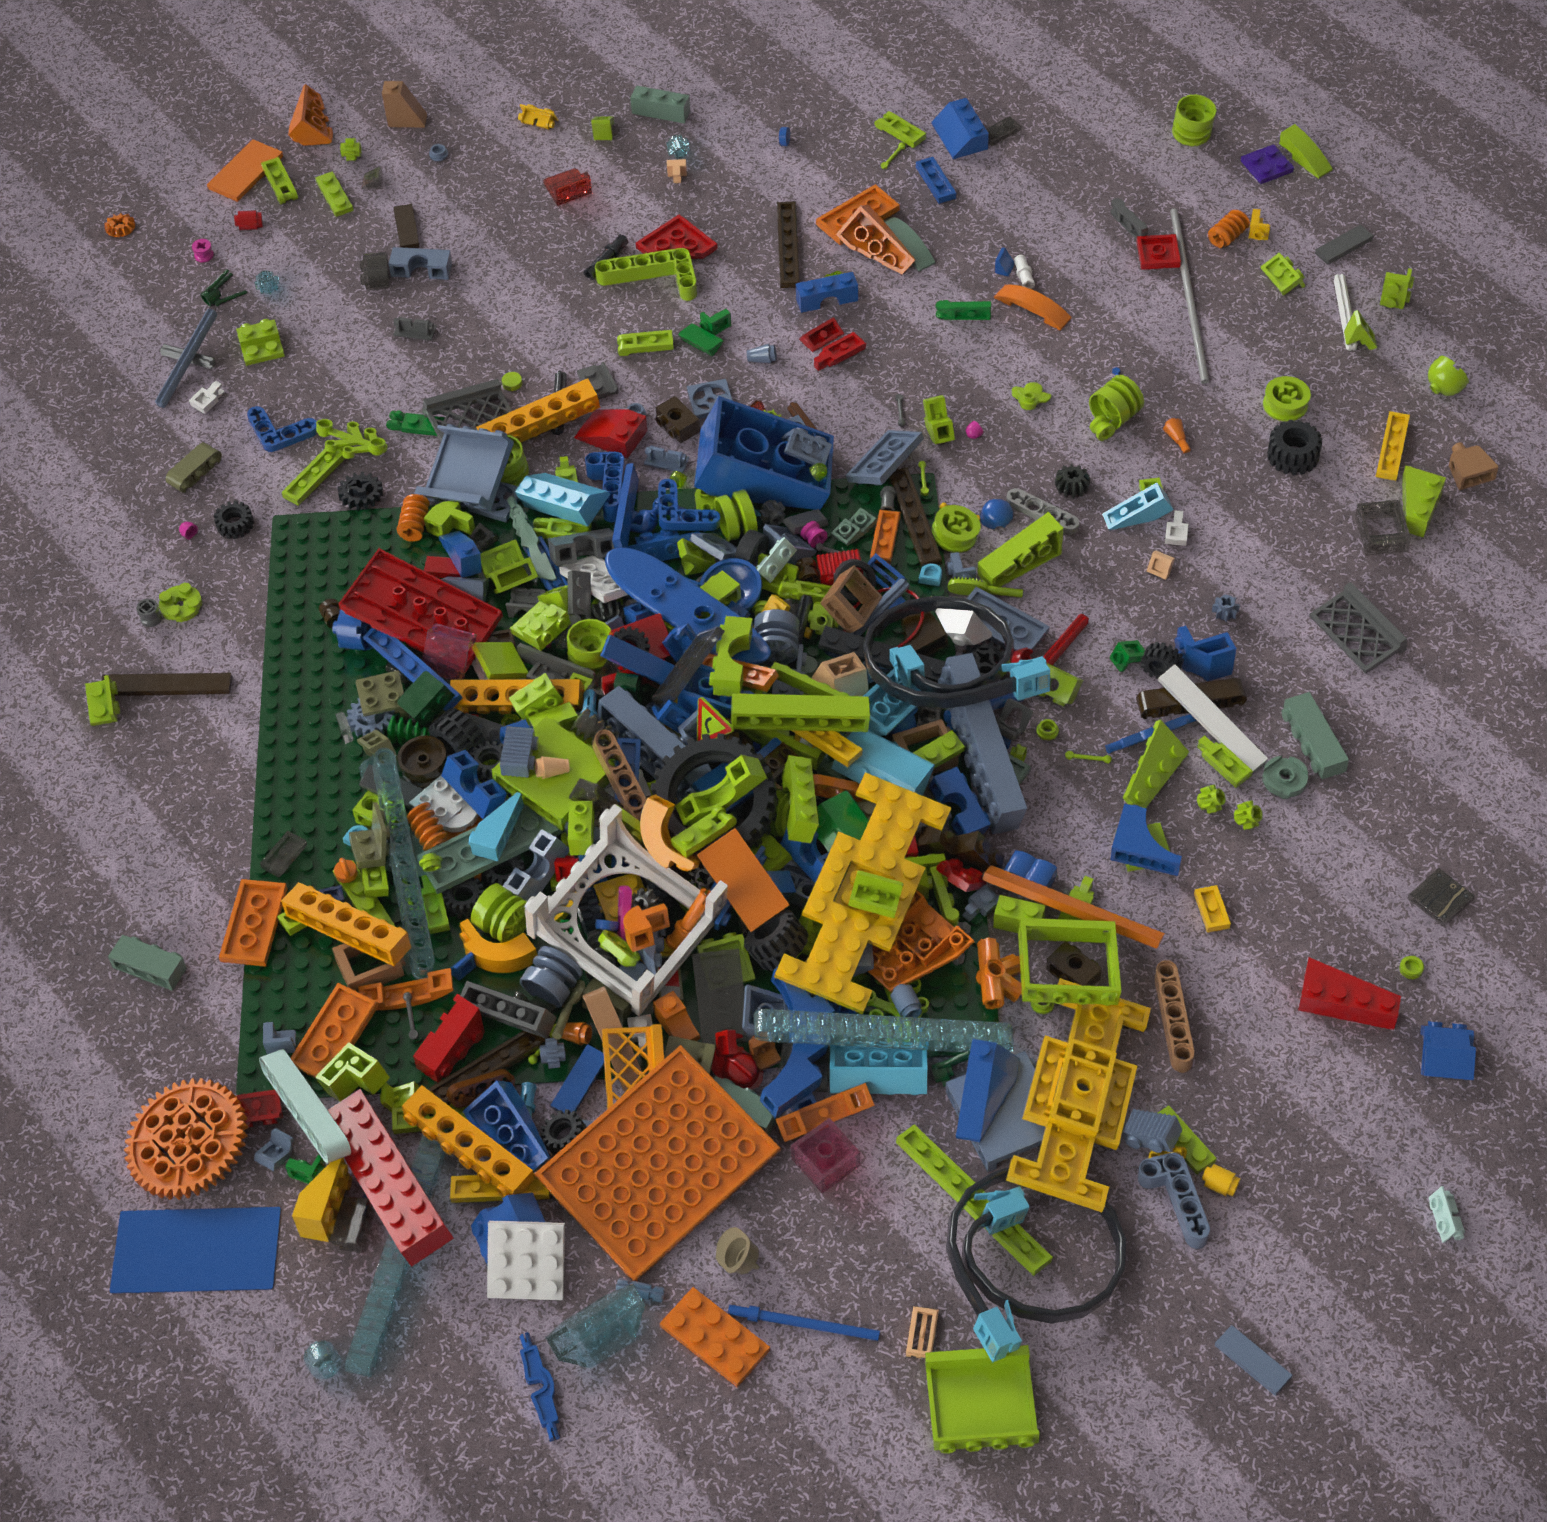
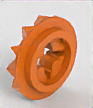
[104,213,136,237]

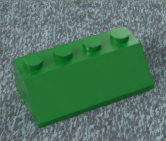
[816,790,869,875]

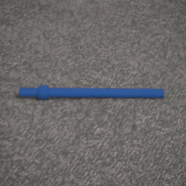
[728,1305,880,1341]

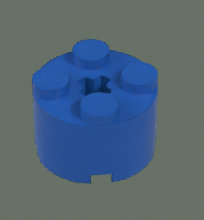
[332,609,373,650]

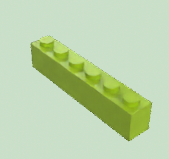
[731,693,870,732]

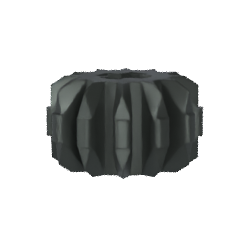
[1055,463,1091,499]
[590,599,625,623]

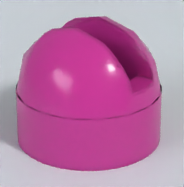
[966,421,984,439]
[179,521,198,540]

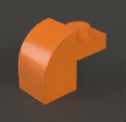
[623,903,670,952]

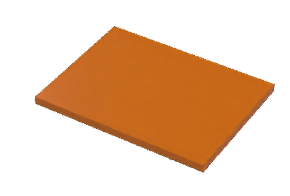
[534,1045,781,1281]

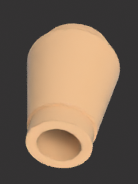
[535,756,569,779]

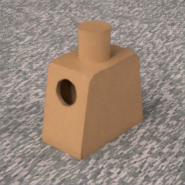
[1449,442,1499,490]

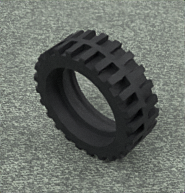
[651,733,778,856]

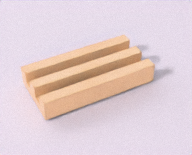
[906,1306,939,1359]

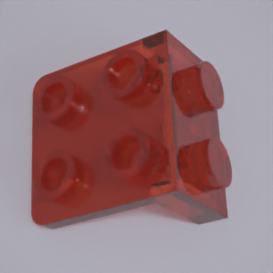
[543,168,592,206]

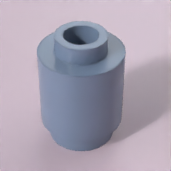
[890,984,922,1021]

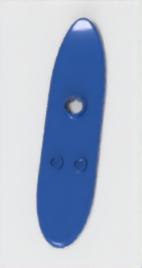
[605,547,771,664]

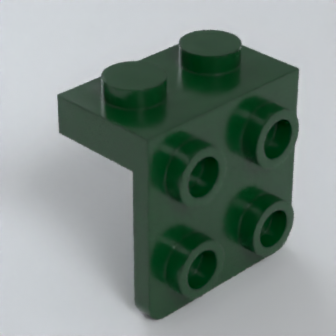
[397,671,455,728]

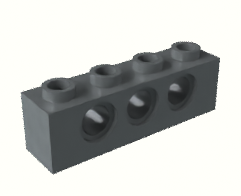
[460,981,557,1039]

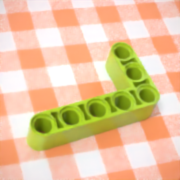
[595,248,697,301]

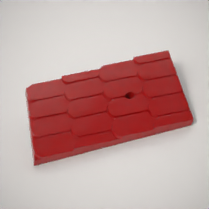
[338,548,503,673]

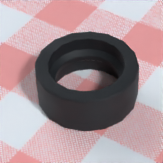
[735,529,769,567]
[834,559,876,601]

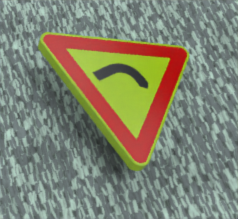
[697,697,734,741]

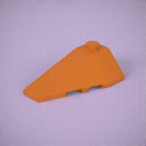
[288,84,333,146]
[835,205,916,275]

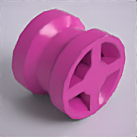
[192,239,214,263]
[801,521,827,548]

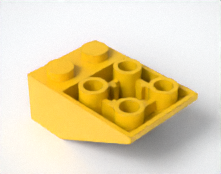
[292,1157,352,1242]

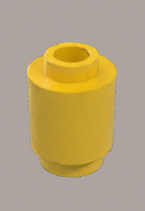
[1201,1164,1241,1197]

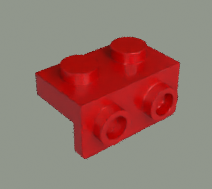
[235,1090,283,1128]

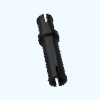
[583,234,629,280]

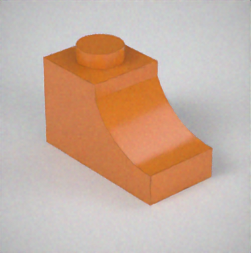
[653,991,700,1041]

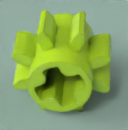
[340,138,362,161]
[1197,784,1226,814]
[1234,800,1263,830]

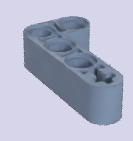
[1137,1153,1210,1249]

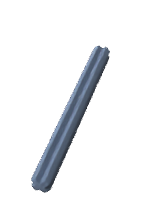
[155,308,217,408]

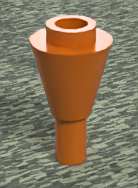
[1163,418,1191,453]

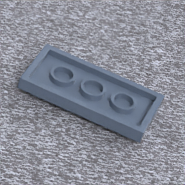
[846,430,924,485]
[967,587,1050,655]

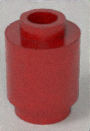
[234,210,263,230]

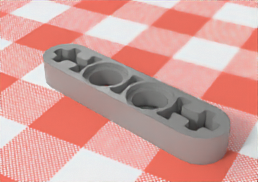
[1006,488,1079,535]

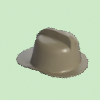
[716,1227,760,1275]

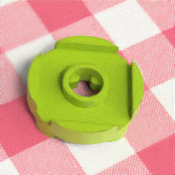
[159,583,202,622]

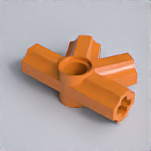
[976,937,1022,1010]

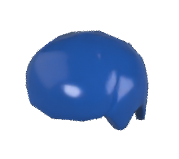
[980,499,1014,530]

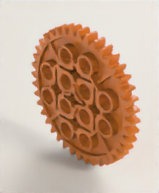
[124,1078,248,1200]

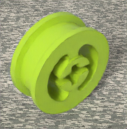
[1263,376,1311,421]
[931,505,981,553]

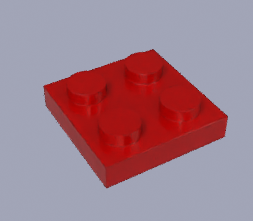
[1136,234,1181,270]

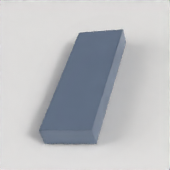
[1215,1325,1293,1396]

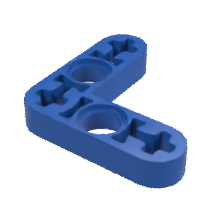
[247,406,318,452]
[658,479,720,531]

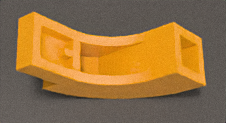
[640,794,701,871]
[459,919,537,973]

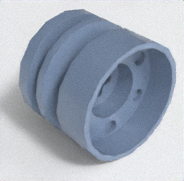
[754,609,799,666]
[520,946,583,1008]

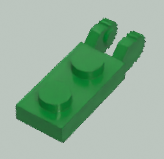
[935,300,991,320]
[386,410,445,436]

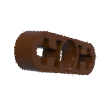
[446,1069,515,1108]

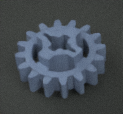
[346,698,395,737]

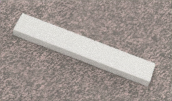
[1158,665,1268,772]

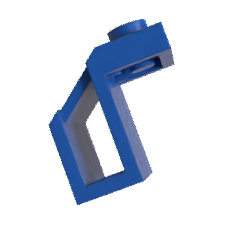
[1175,626,1237,681]
[1421,1021,1476,1080]
[471,1193,545,1266]

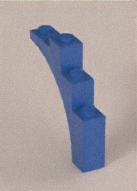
[760,967,835,1118]

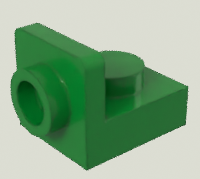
[699,308,732,335]
[1109,640,1145,672]
[285,1154,326,1184]

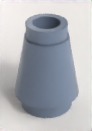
[747,343,777,363]

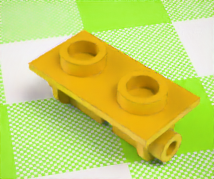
[518,104,558,129]

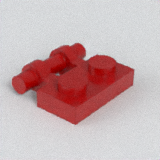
[936,859,987,892]

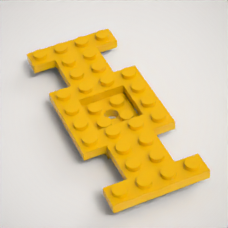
[774,772,951,1014]
[1006,978,1151,1212]

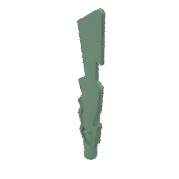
[507,496,557,581]

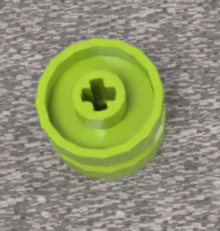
[714,489,758,542]

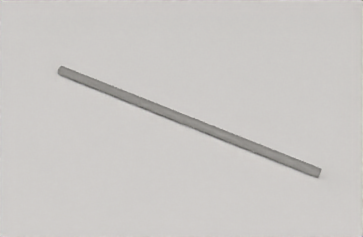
[1170,208,1209,384]

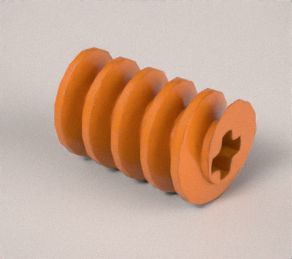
[1208,209,1250,248]
[397,494,430,541]
[406,802,449,852]

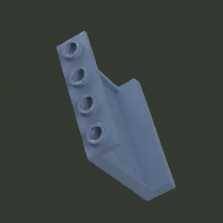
[414,424,514,511]
[946,1051,1054,1172]

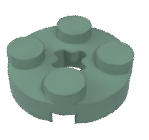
[1262,756,1308,799]

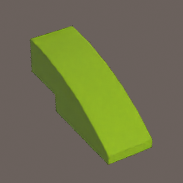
[1279,124,1333,179]

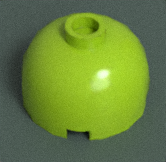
[1427,355,1469,396]

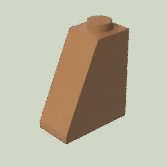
[382,81,427,128]

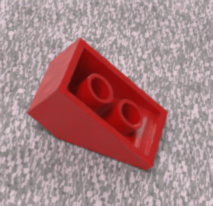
[574,409,648,459]

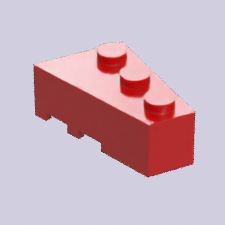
[413,994,485,1083]

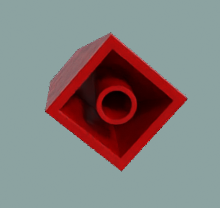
[608,613,673,671]

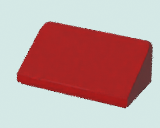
[799,317,844,352]

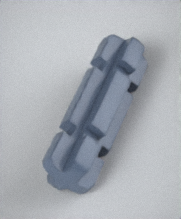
[616,1278,665,1302]

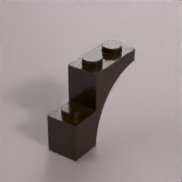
[917,825,1005,871]

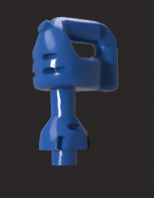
[630,498,669,533]

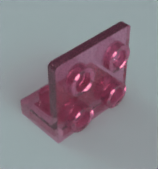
[422,623,477,680]

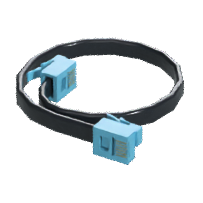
[863,596,1050,709]
[946,1168,1126,1363]

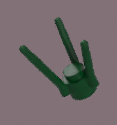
[200,269,247,307]
[931,1051,970,1087]

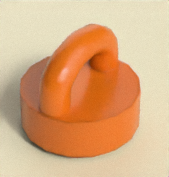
[334,858,358,883]

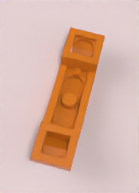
[994,285,1071,331]
[358,968,453,1010]
[775,1083,875,1142]

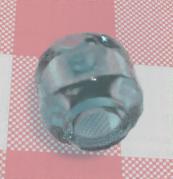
[303,1340,341,1379]

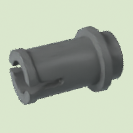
[880,486,897,511]

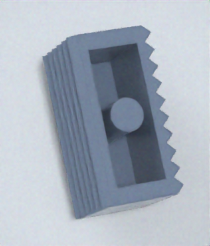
[500,726,539,778]
[1122,1109,1182,1153]

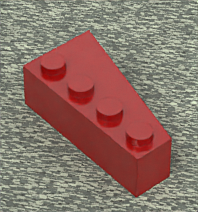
[1298,957,1401,1030]

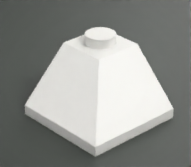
[936,608,992,646]

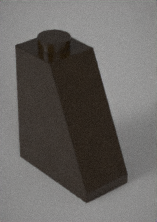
[901,612,948,657]

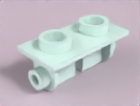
[756,537,797,583]
[1429,1186,1465,1243]

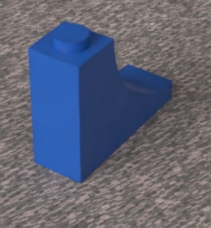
[1110,804,1182,876]

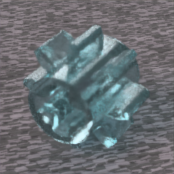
[666,134,690,158]
[254,270,279,294]

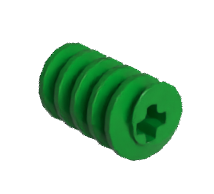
[387,716,430,746]

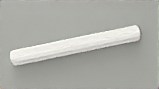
[1334,274,1358,351]

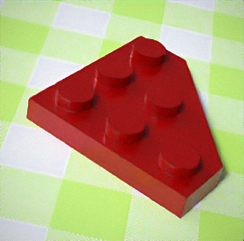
[635,214,718,259]

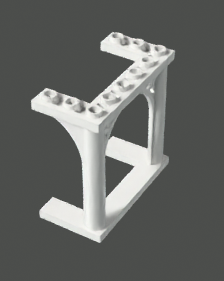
[525,804,728,1016]

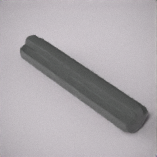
[160,344,216,369]

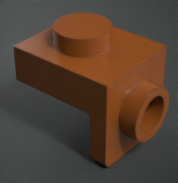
[749,1031,781,1071]

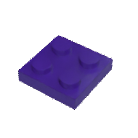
[1241,144,1294,184]

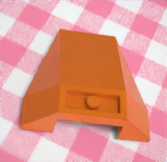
[867,890,974,993]

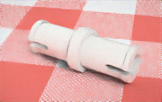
[1014,255,1035,289]

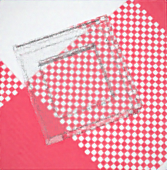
[336,712,353,744]

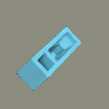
[1102,483,1174,530]
[468,792,524,861]

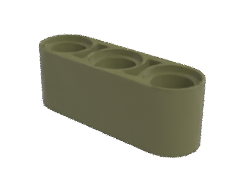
[165,442,222,493]

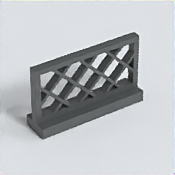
[422,379,512,442]
[1309,582,1407,674]

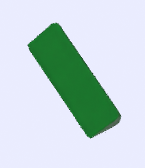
[678,323,724,357]

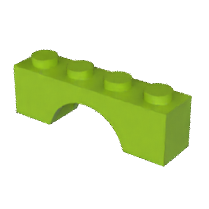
[709,616,753,697]
[675,755,767,826]
[781,755,819,843]

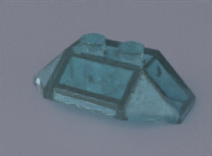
[545,1284,646,1368]

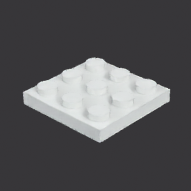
[487,1221,565,1300]

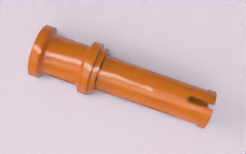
[665,888,711,951]

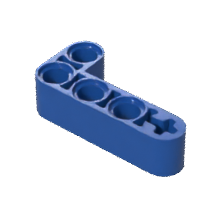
[585,452,625,522]

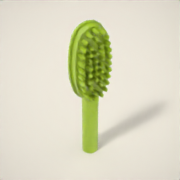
[948,577,1023,598]

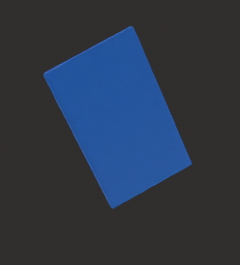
[110,1207,281,1293]

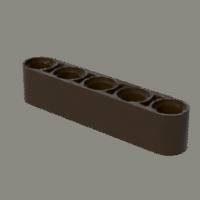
[1136,678,1247,719]

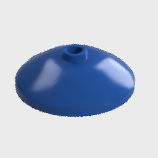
[699,558,762,611]

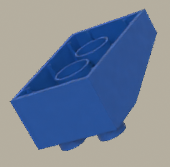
[694,396,834,510]

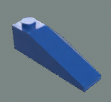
[956,1039,1020,1142]
[463,1081,550,1173]

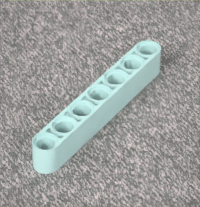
[259,1049,351,1164]

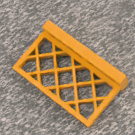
[602,1024,664,1109]

